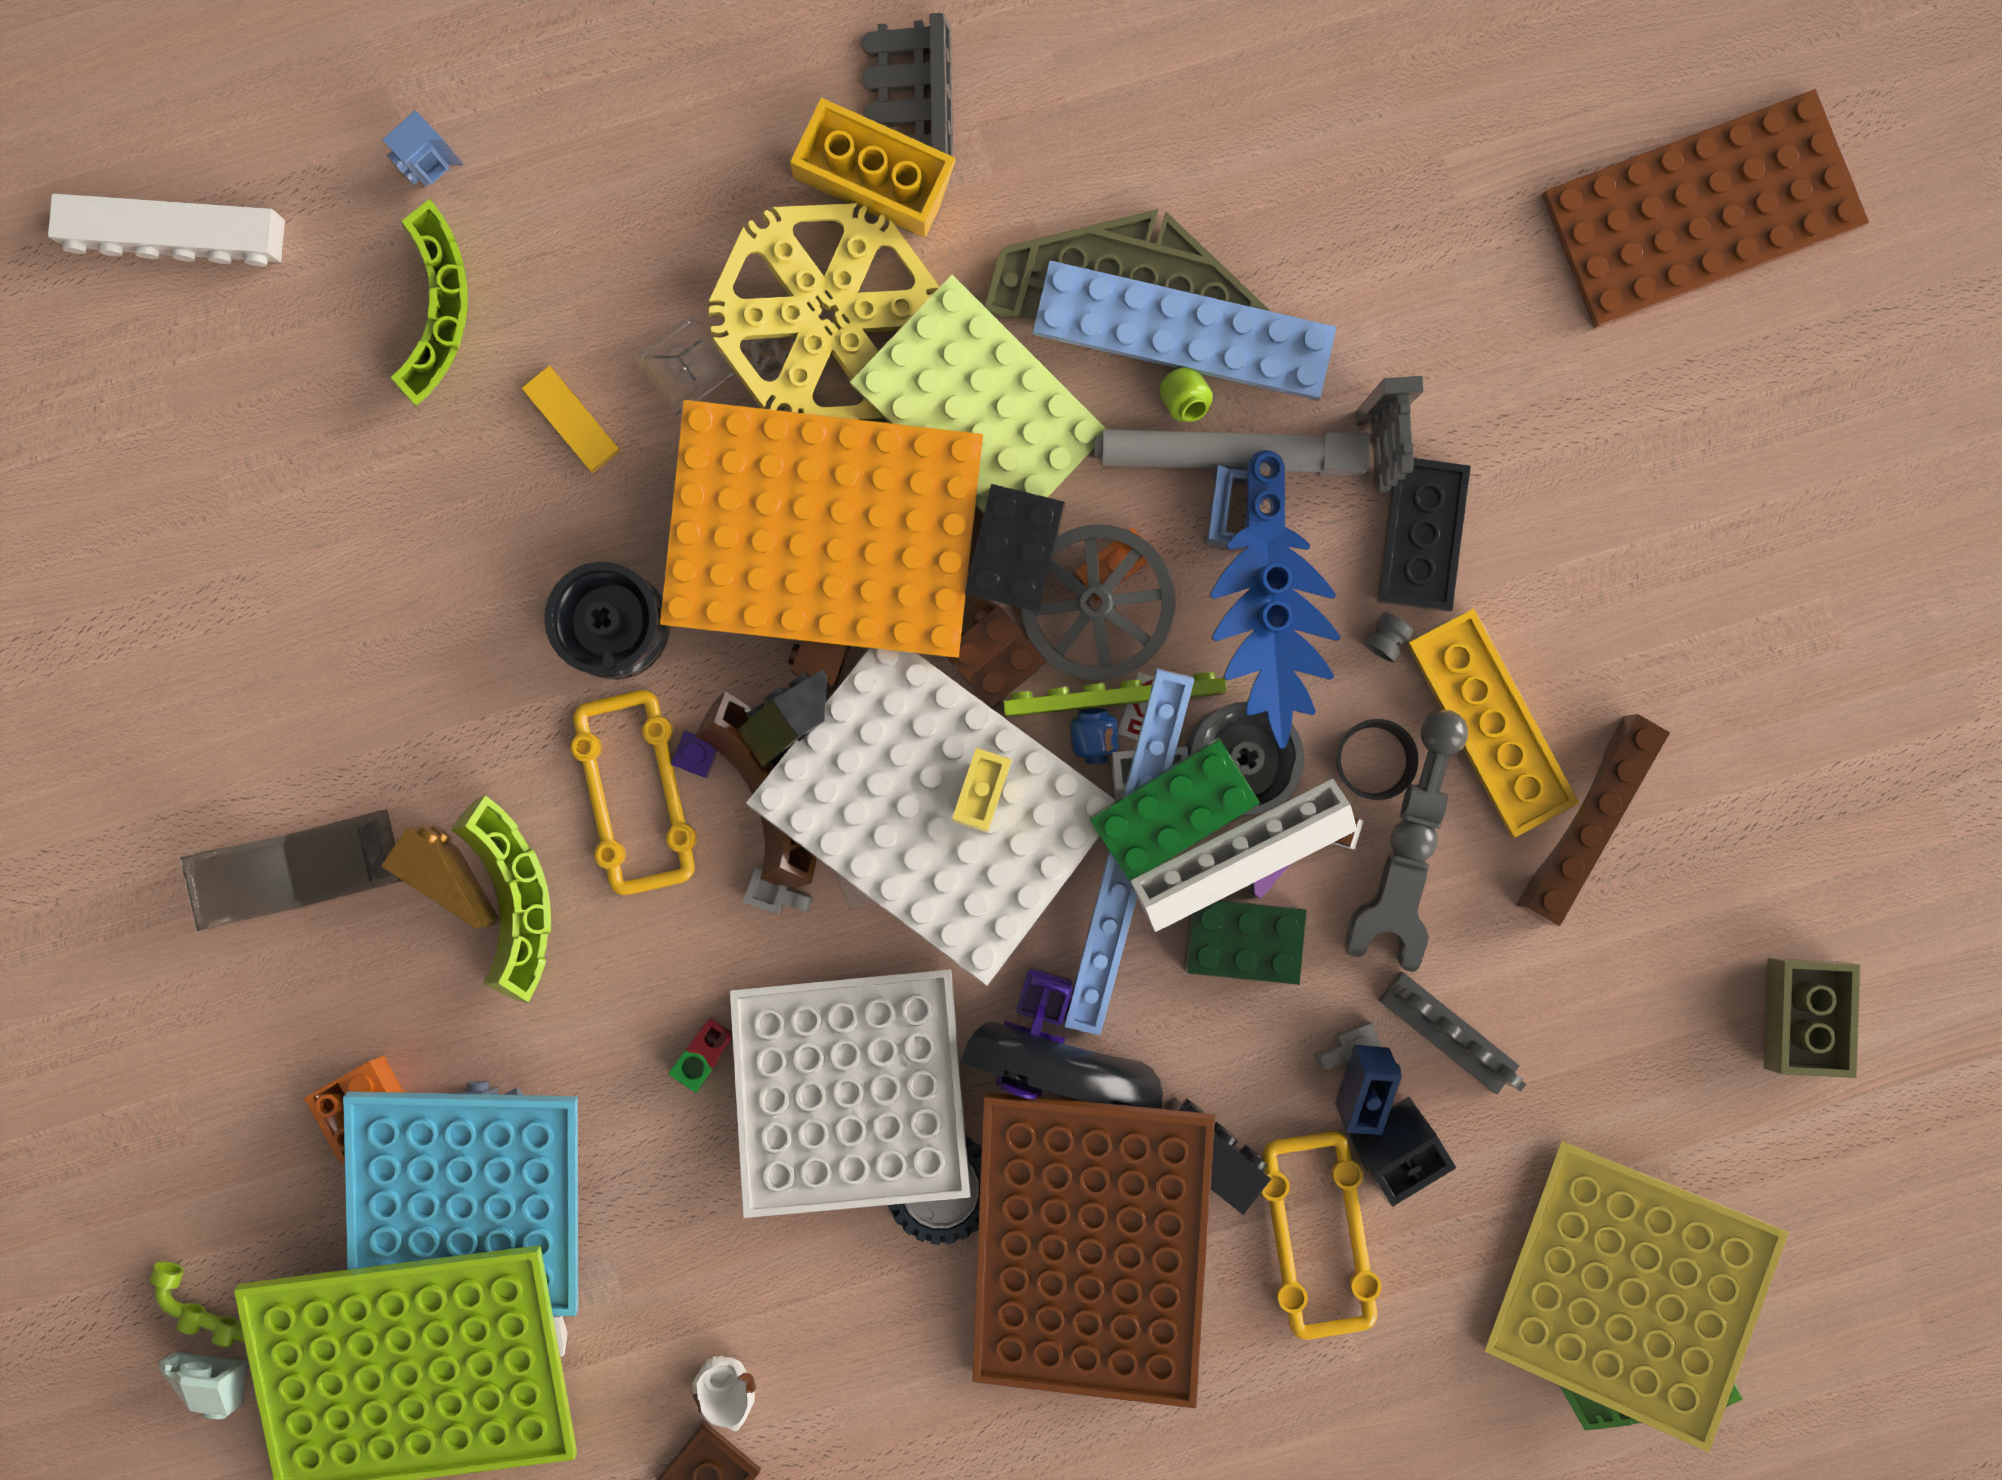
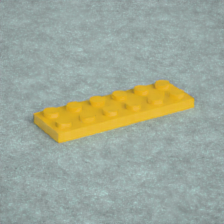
[1407,608,1579,838]

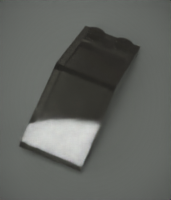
[180,810,403,931]

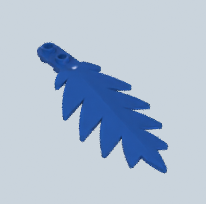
[1210,450,1341,749]

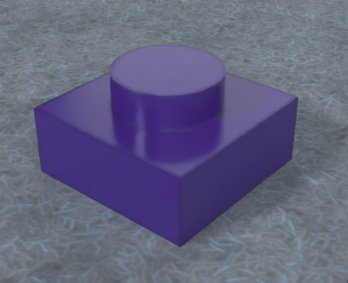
[671,730,718,778]

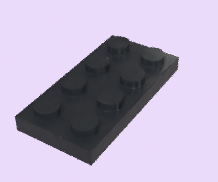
[1377,458,1471,612]

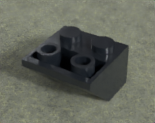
[737,670,828,767]
[1346,1097,1457,1207]

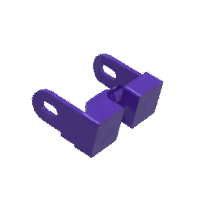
[996,968,1073,1099]

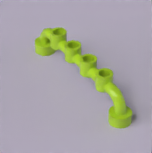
[149,1261,248,1356]

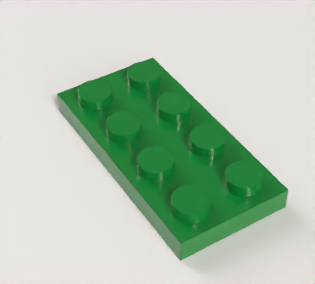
[1090,737,1260,883]

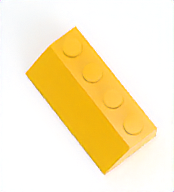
[790,97,955,238]

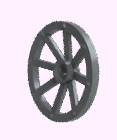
[1021,525,1176,680]

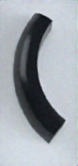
[960,1022,1163,1109]

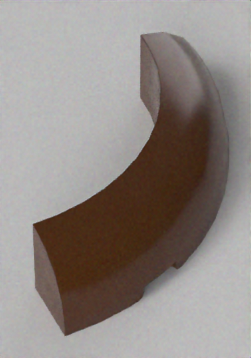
[696,691,817,887]

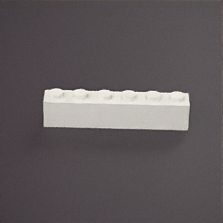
[48,194,285,267]
[1130,779,1357,932]

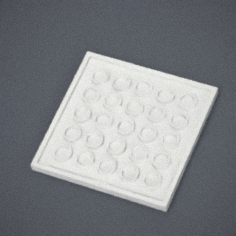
[730,969,971,1218]

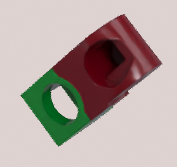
[668,1018,733,1093]

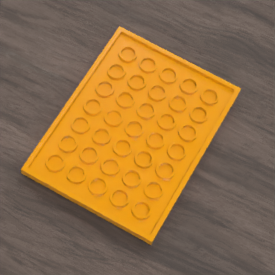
[660,400,983,658]

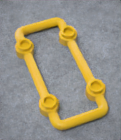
[570,690,697,896]
[1261,1131,1382,1340]

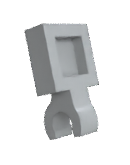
[743,867,814,914]
[1315,1022,1381,1071]

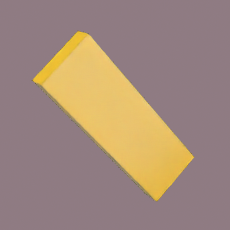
[522,365,621,474]

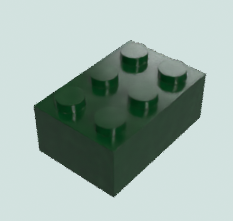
[1184,900,1307,985]

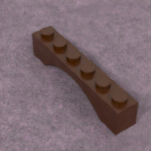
[1516,714,1670,926]

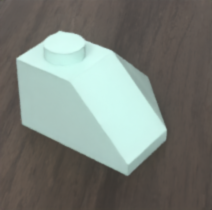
[158,1351,248,1419]

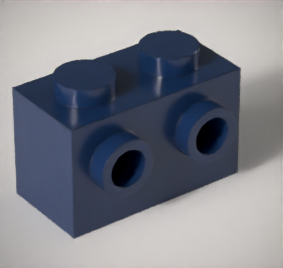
[1335,1045,1402,1135]

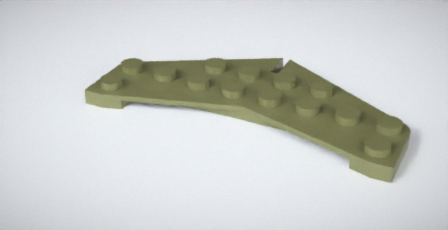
[985,209,1270,319]

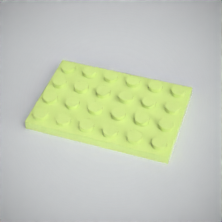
[849,275,1106,515]

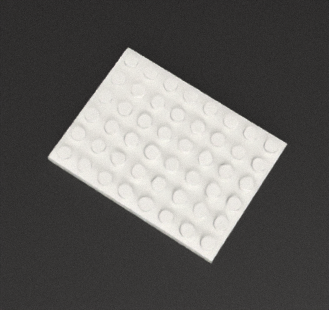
[746,648,1116,987]

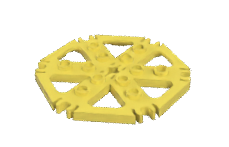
[708,203,939,422]

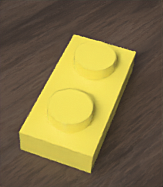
[952,748,1012,833]

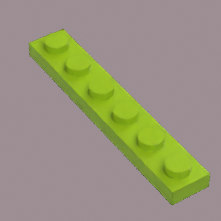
[1004,672,1227,717]

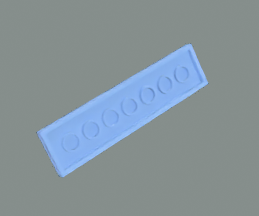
[1033,260,1337,401]

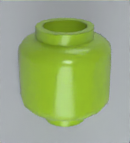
[1159,367,1213,422]

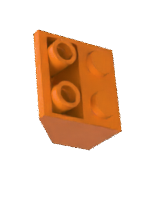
[304,1056,404,1164]

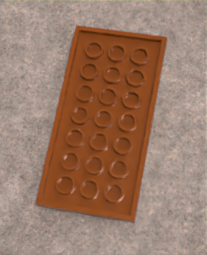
[1542,89,1870,329]

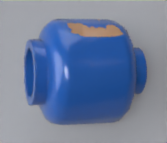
[1070,708,1119,764]

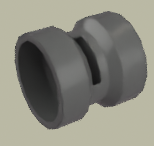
[1363,612,1414,663]

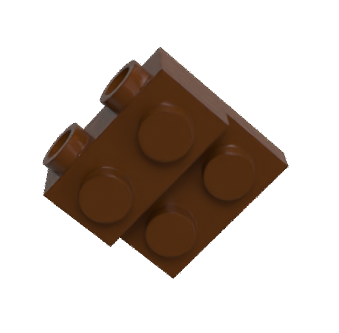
[945,605,1047,709]

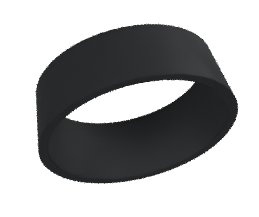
[1337,719,1419,800]

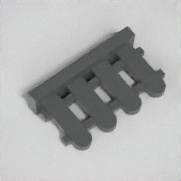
[862,13,953,156]
[1356,376,1424,493]
[1379,972,1526,1094]

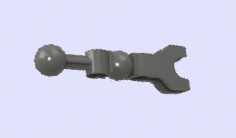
[1345,710,1468,972]

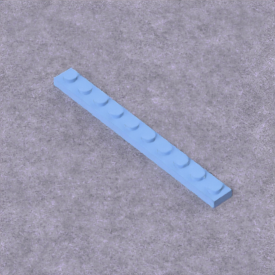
[1064,668,1194,1036]

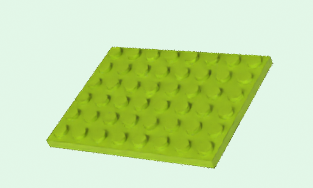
[234,1245,577,1480]

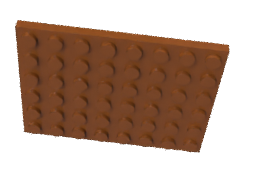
[972,1092,1215,1409]

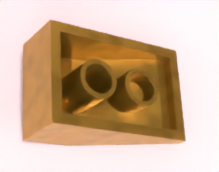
[381,826,499,929]

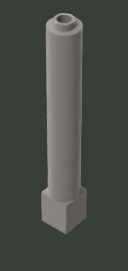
[1094,429,1369,477]

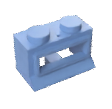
[382,110,464,187]
[1204,465,1264,549]

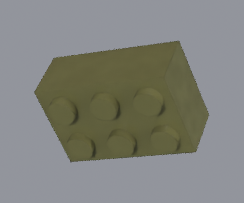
[1764,958,1860,1078]

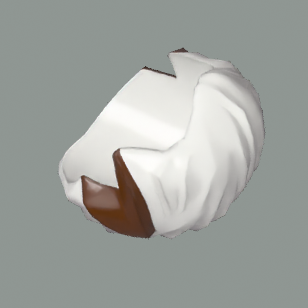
[692,1356,756,1432]

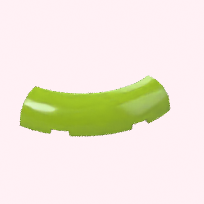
[390,198,468,407]
[451,795,551,1003]

